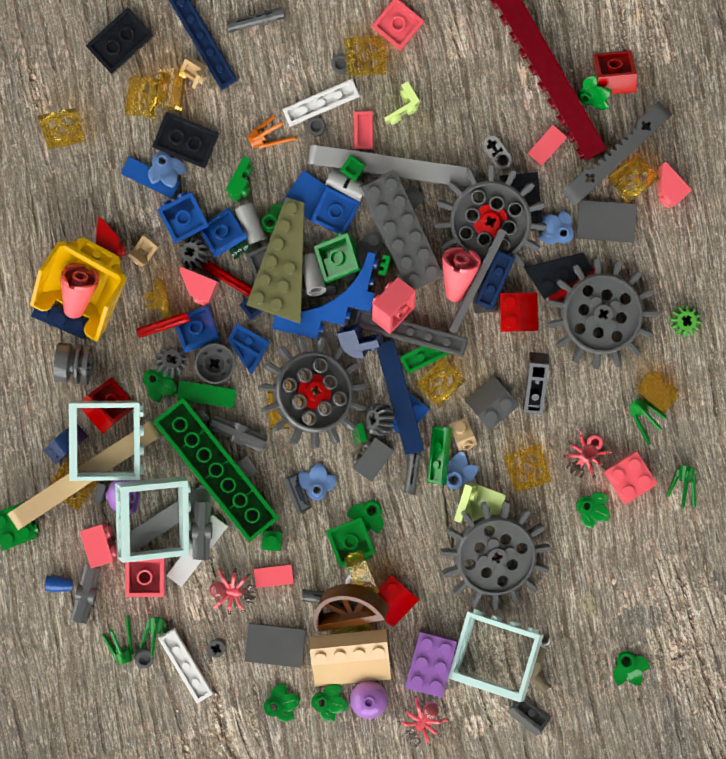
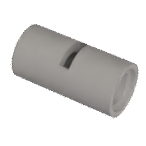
[325,168,364,202]
[235,203,266,245]
[303,253,326,296]

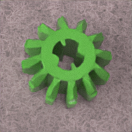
[669,305,702,337]

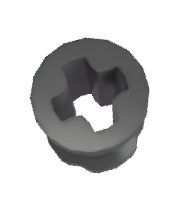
[208,638,226,658]

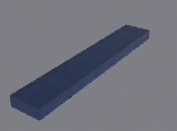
[169,0,238,91]
[377,340,425,456]

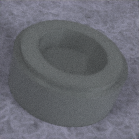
[331,54,350,74]
[307,117,326,137]
[193,406,210,424]
[134,648,154,669]

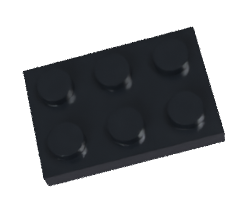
[86,7,154,75]
[152,111,220,169]
[499,172,542,231]

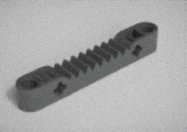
[562,101,672,206]

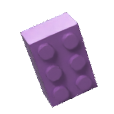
[405,629,457,698]

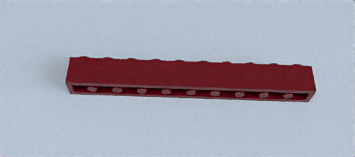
[489,0,607,162]

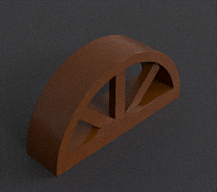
[313,584,389,632]

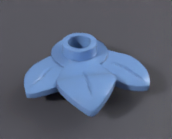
[148,152,186,188]
[538,210,574,245]
[446,452,478,489]
[298,463,336,501]

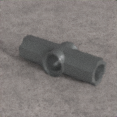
[209,415,268,452]
[192,502,212,560]
[71,564,102,624]

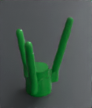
[628,397,666,445]
[666,465,697,509]
[101,615,134,665]
[138,617,167,657]

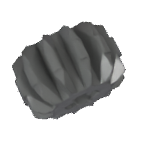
[176,238,211,271]
[154,345,187,379]
[364,403,395,436]

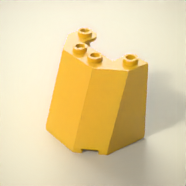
[30,238,126,342]

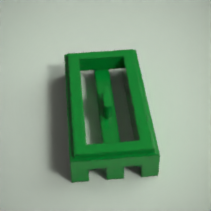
[378,255,391,277]

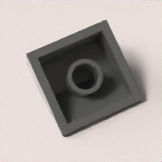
[465,376,520,430]

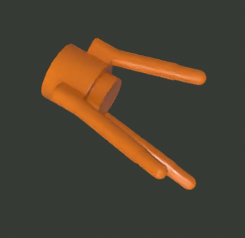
[247,115,297,150]

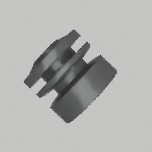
[53,342,94,385]
[194,343,235,384]

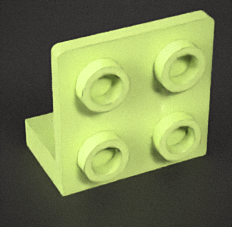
[384,81,420,125]
[454,482,506,530]

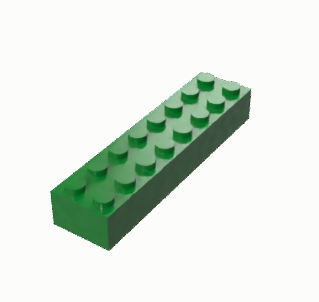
[152,398,279,543]

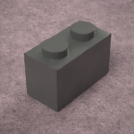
[352,437,394,482]

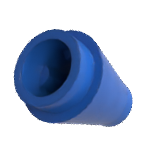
[45,574,73,593]

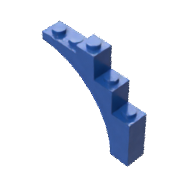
[272,251,379,339]

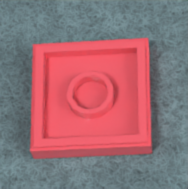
[371,0,425,52]

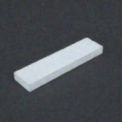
[282,78,360,127]
[166,515,228,587]
[158,628,214,703]

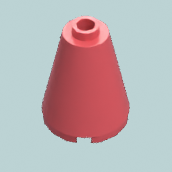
[442,247,481,302]
[60,264,99,319]

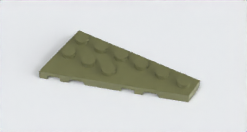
[246,197,305,324]

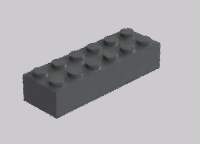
[358,170,443,290]

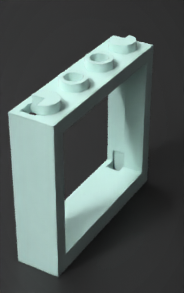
[69,401,144,481]
[115,476,191,563]
[448,609,544,702]

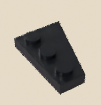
[523,252,593,299]

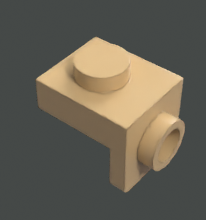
[179,55,208,89]
[127,233,160,267]
[449,417,477,451]

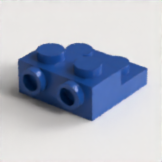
[157,191,210,244]

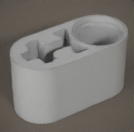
[482,136,512,170]

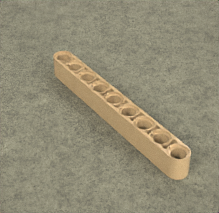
[8,420,162,530]

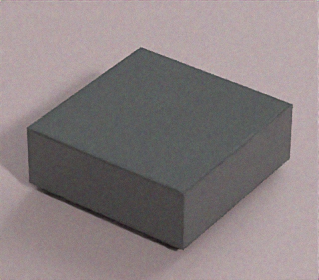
[94,482,108,503]

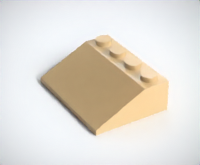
[309,629,391,687]

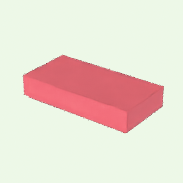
[354,111,373,150]
[527,125,567,167]
[254,564,294,588]

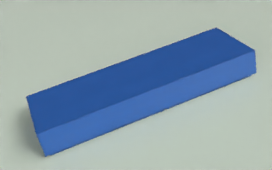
[120,157,181,200]

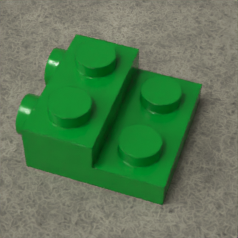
[225,156,254,203]
[314,232,361,283]
[0,501,40,551]
[326,517,375,568]

